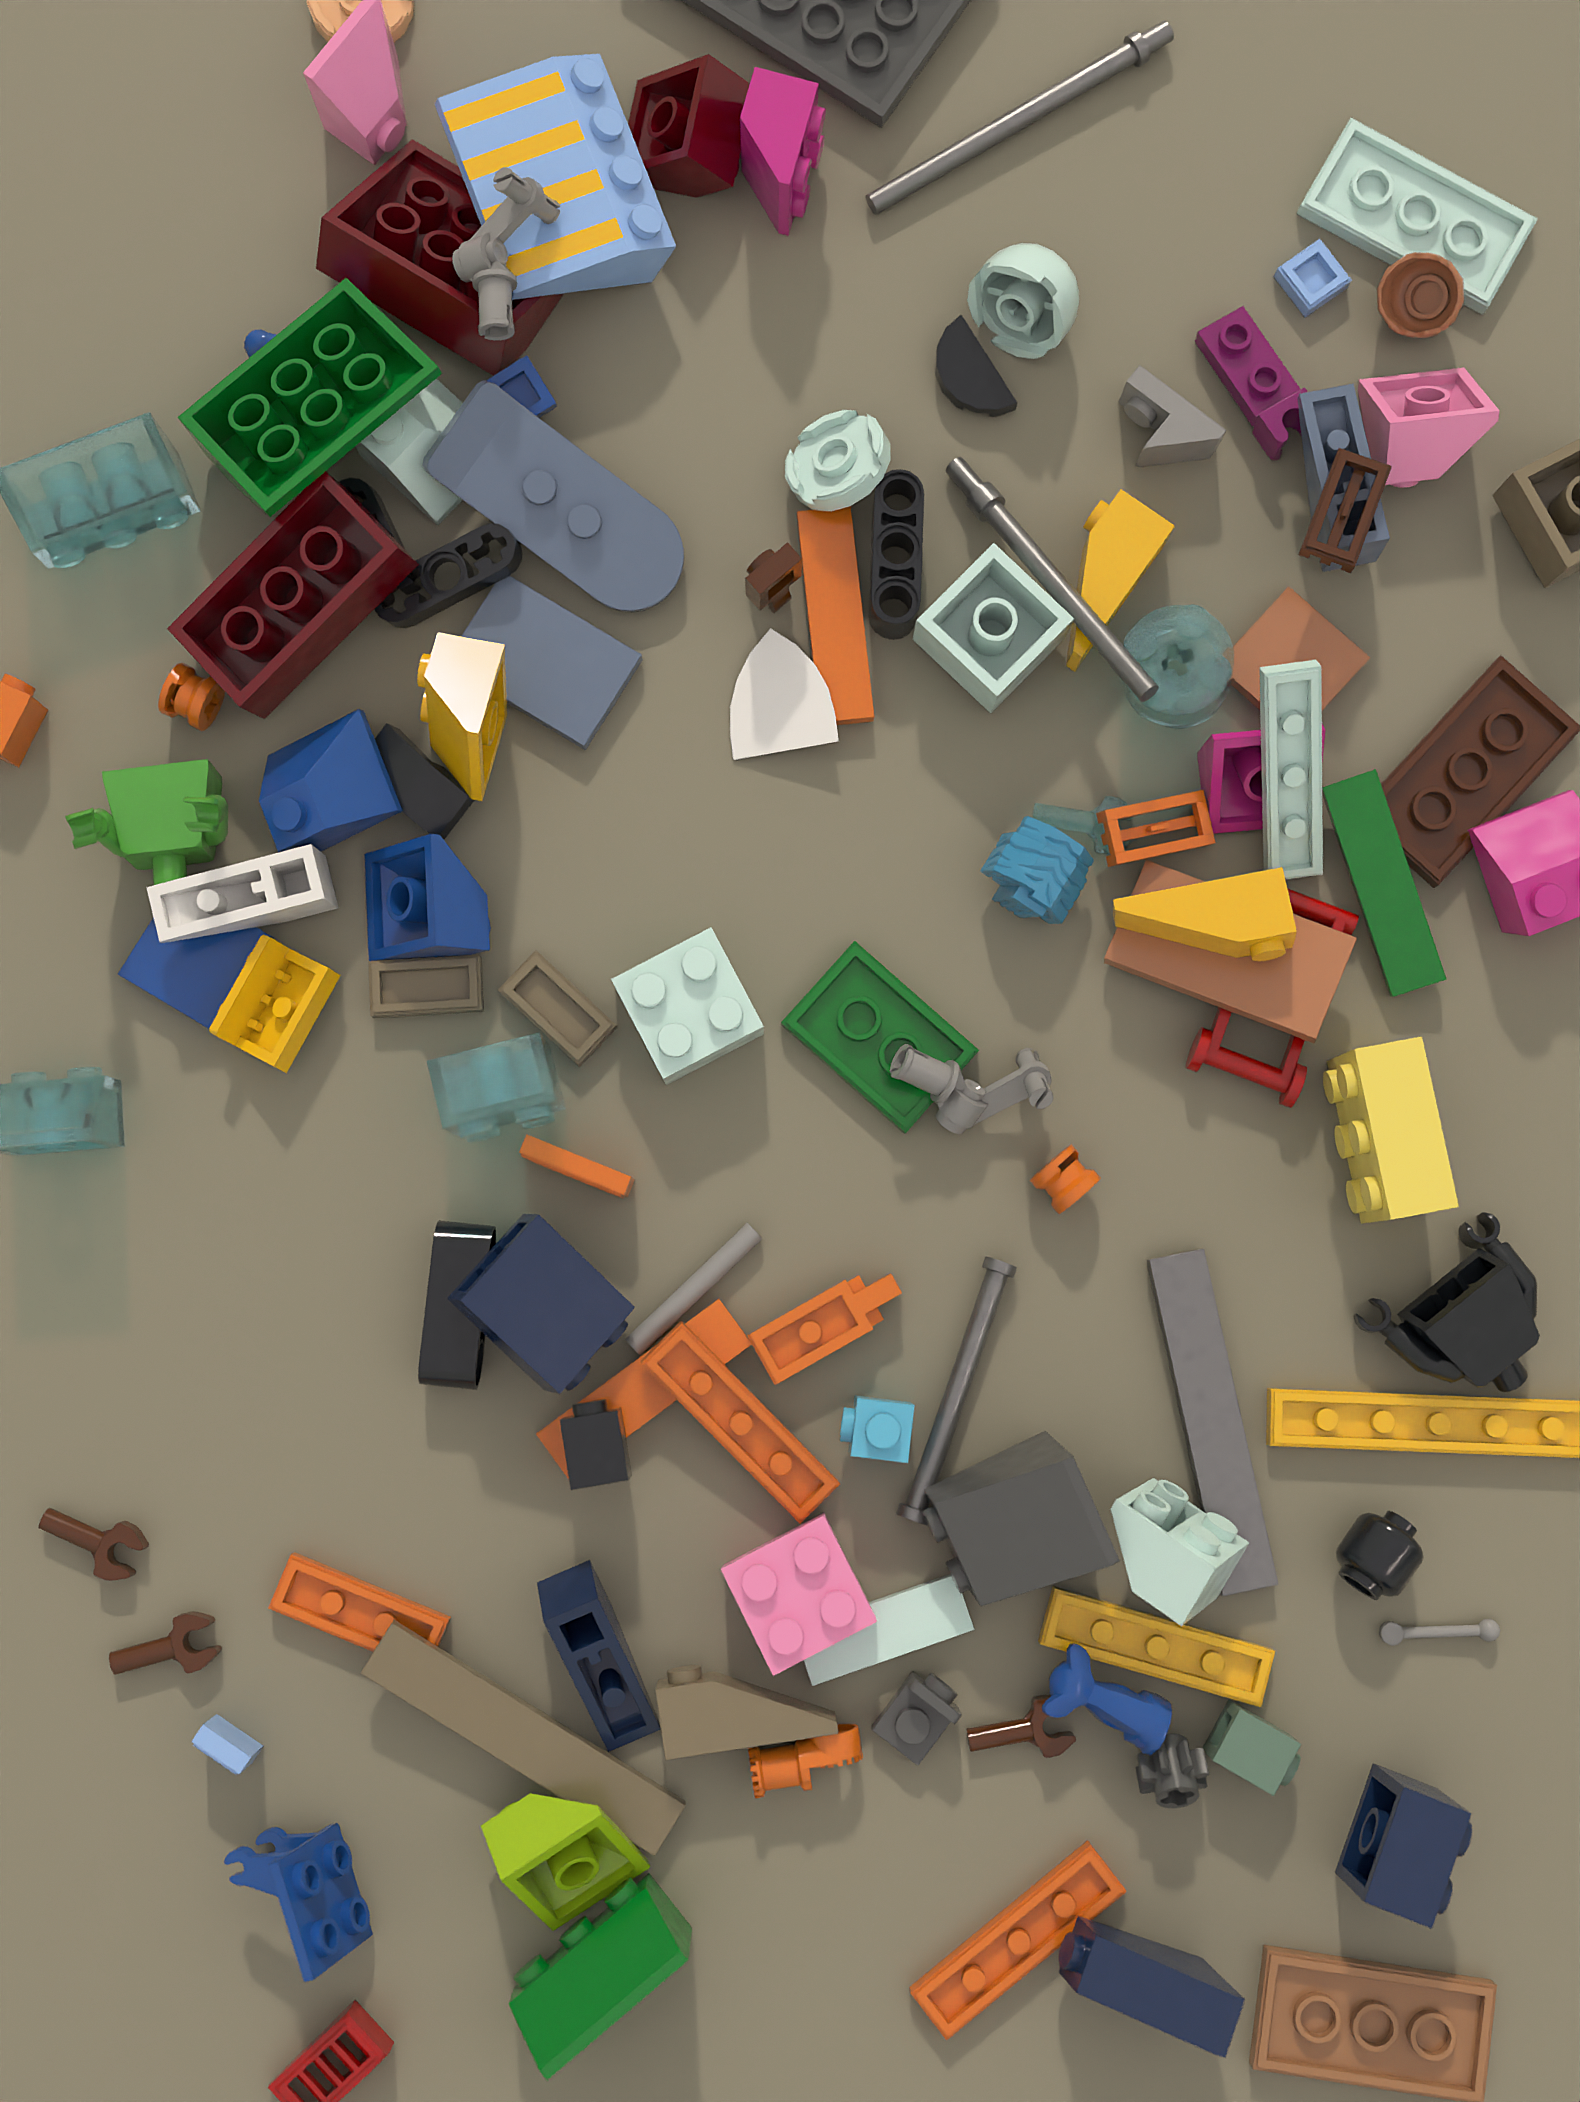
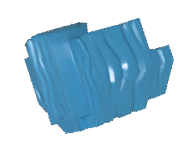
[980,816,1094,924]

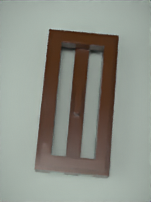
[1298,448,1392,573]

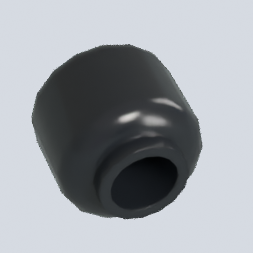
[1336,1511,1424,1600]

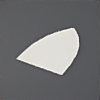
[730,628,839,760]

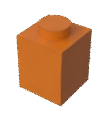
[0,674,48,768]

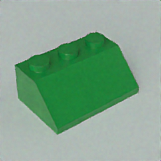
[508,1873,692,2080]

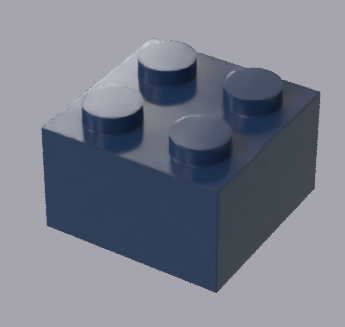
[1335,1763,1472,1929]

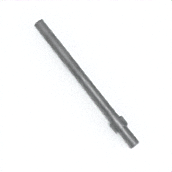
[946,457,1159,702]

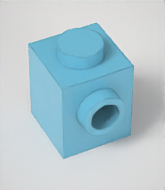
[840,1395,915,1463]

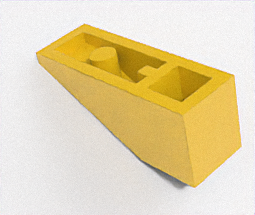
[1066,489,1175,672]
[1113,867,1297,961]

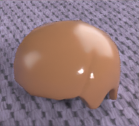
[1377,252,1464,338]

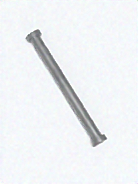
[896,1256,1017,1525]

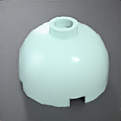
[967,243,1079,359]

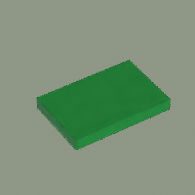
[781,941,979,1134]

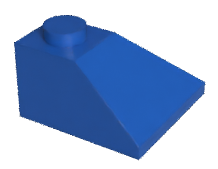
[259,709,403,852]
[364,834,491,961]

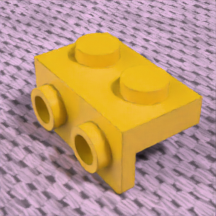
[209,934,341,1073]

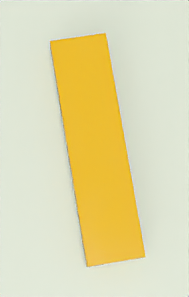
[1038,1586,1275,1707]

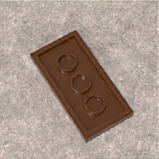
[1381,655,1580,888]

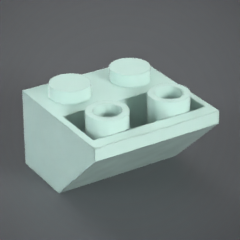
[1111,1478,1249,1626]

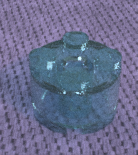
[1122,604,1234,729]

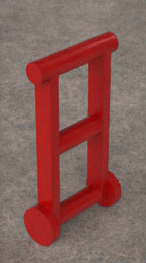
[1185,888,1359,1108]

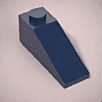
[537,1560,661,1752]

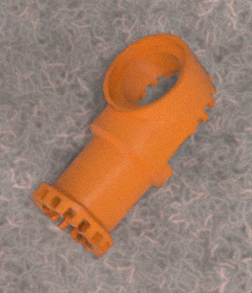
[748,1724,863,1798]

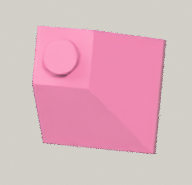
[303,0,407,165]
[1358,367,1500,488]

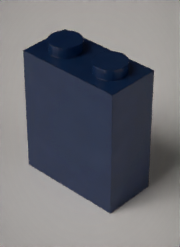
[447,1214,635,1394]

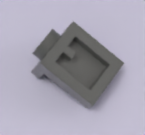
[871,1671,962,1766]

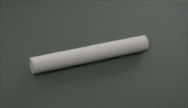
[625,1223,762,1355]

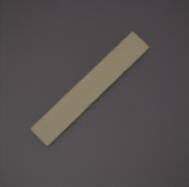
[361,1620,686,1856]

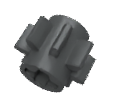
[1135,1734,1209,1808]

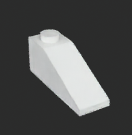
[146,844,339,943]

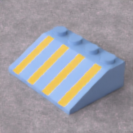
[435,54,676,300]

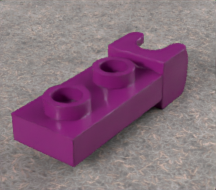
[1195,306,1307,460]

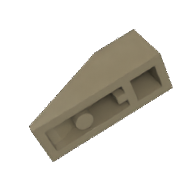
[655,1665,839,1760]

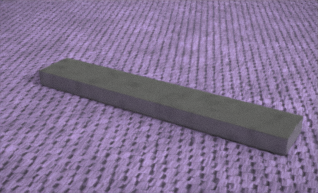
[1146,1249,1279,1596]

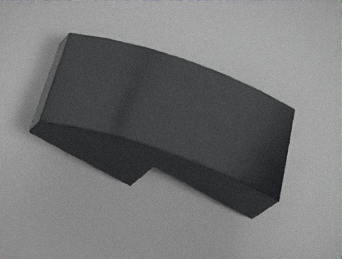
[375,723,475,839]

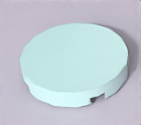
[785,410,891,511]

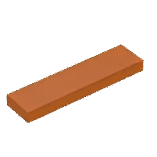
[797,506,874,725]
[536,1299,752,1480]
[641,1321,840,1524]
[909,1840,1127,2041]

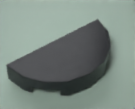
[935,314,1017,417]

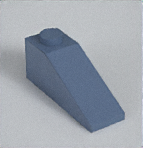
[1297,383,1390,572]

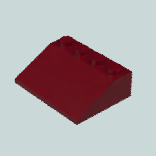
[316,139,564,376]

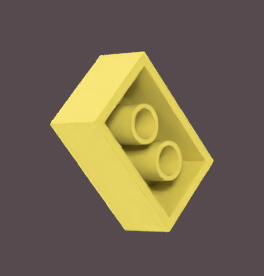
[1323,1037,1459,1224]

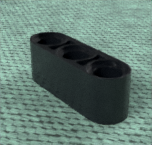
[869,469,924,640]
[418,1220,496,1390]

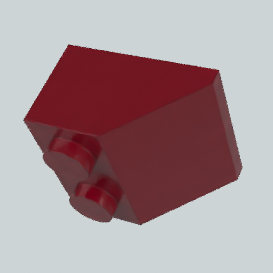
[628,54,750,198]

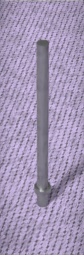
[866,20,1174,215]

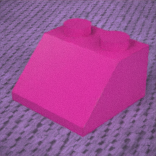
[1468,790,1580,936]

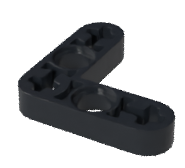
[339,477,523,628]

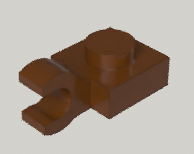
[745,542,802,613]

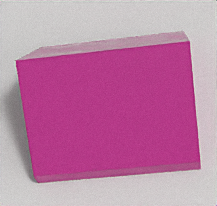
[1197,724,1326,834]

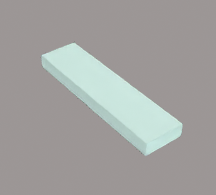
[1259,660,1323,880]

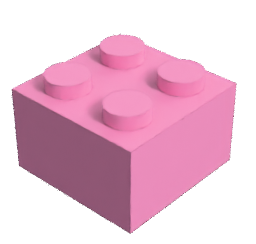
[721,1513,877,1676]

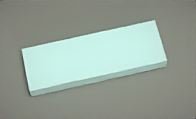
[804,1574,974,1686]

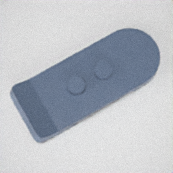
[422,380,684,612]

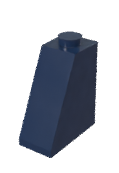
[1059,1916,1245,2058]

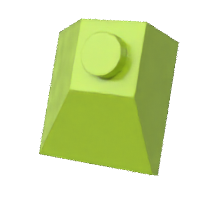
[480,1793,651,1931]

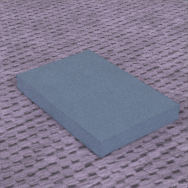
[461,576,643,750]

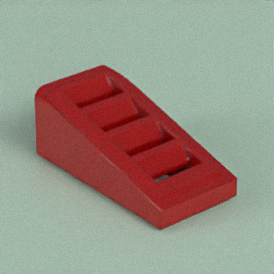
[268,2000,395,2102]

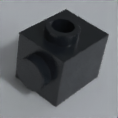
[560,1399,632,1490]

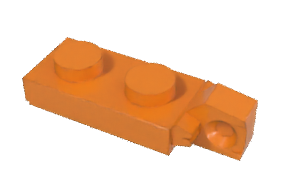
[747,1273,902,1385]

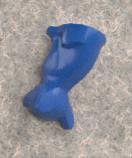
[1042,1643,1172,1755]

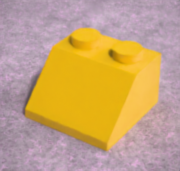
[417,632,507,801]

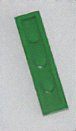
[1322,769,1447,997]

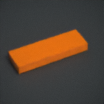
[268,1552,451,1652]

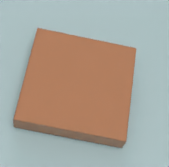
[1214,586,1370,711]

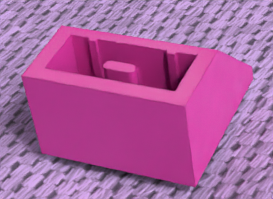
[740,67,826,236]

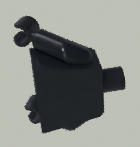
[1354,1212,1540,1392]

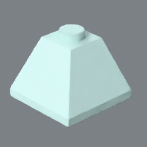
[356,379,463,526]

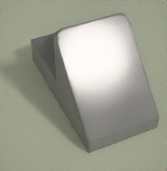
[1118,365,1226,467]

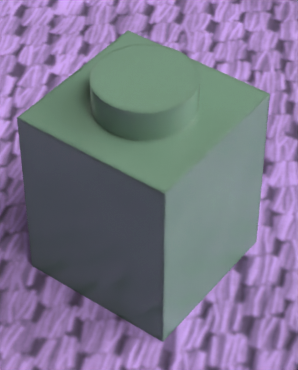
[1203,1699,1302,1796]

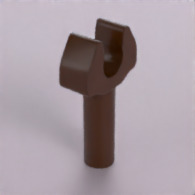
[39,1508,149,1581]
[109,1611,222,1675]
[966,1695,1076,1758]

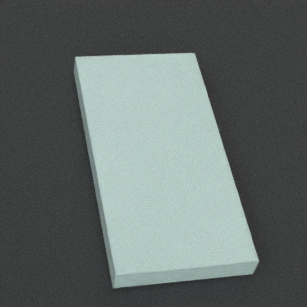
[1296,118,1538,315]

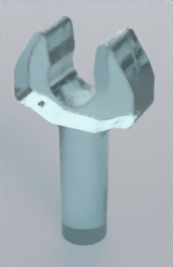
[1031,796,1134,855]

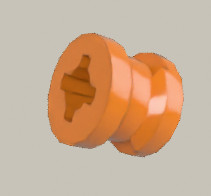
[158,663,225,731]
[1029,1144,1101,1214]

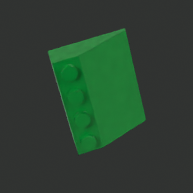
[177,278,442,517]

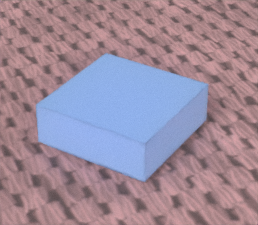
[1273,239,1352,318]
[191,1714,263,1775]

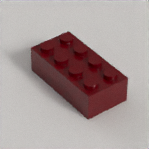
[167,471,419,719]

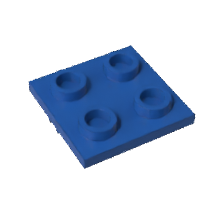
[224,1822,373,1982]

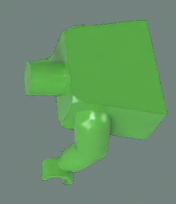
[65,759,228,885]

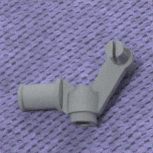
[453,167,560,340]
[890,1044,1053,1134]

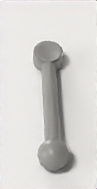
[1379,1619,1500,1646]

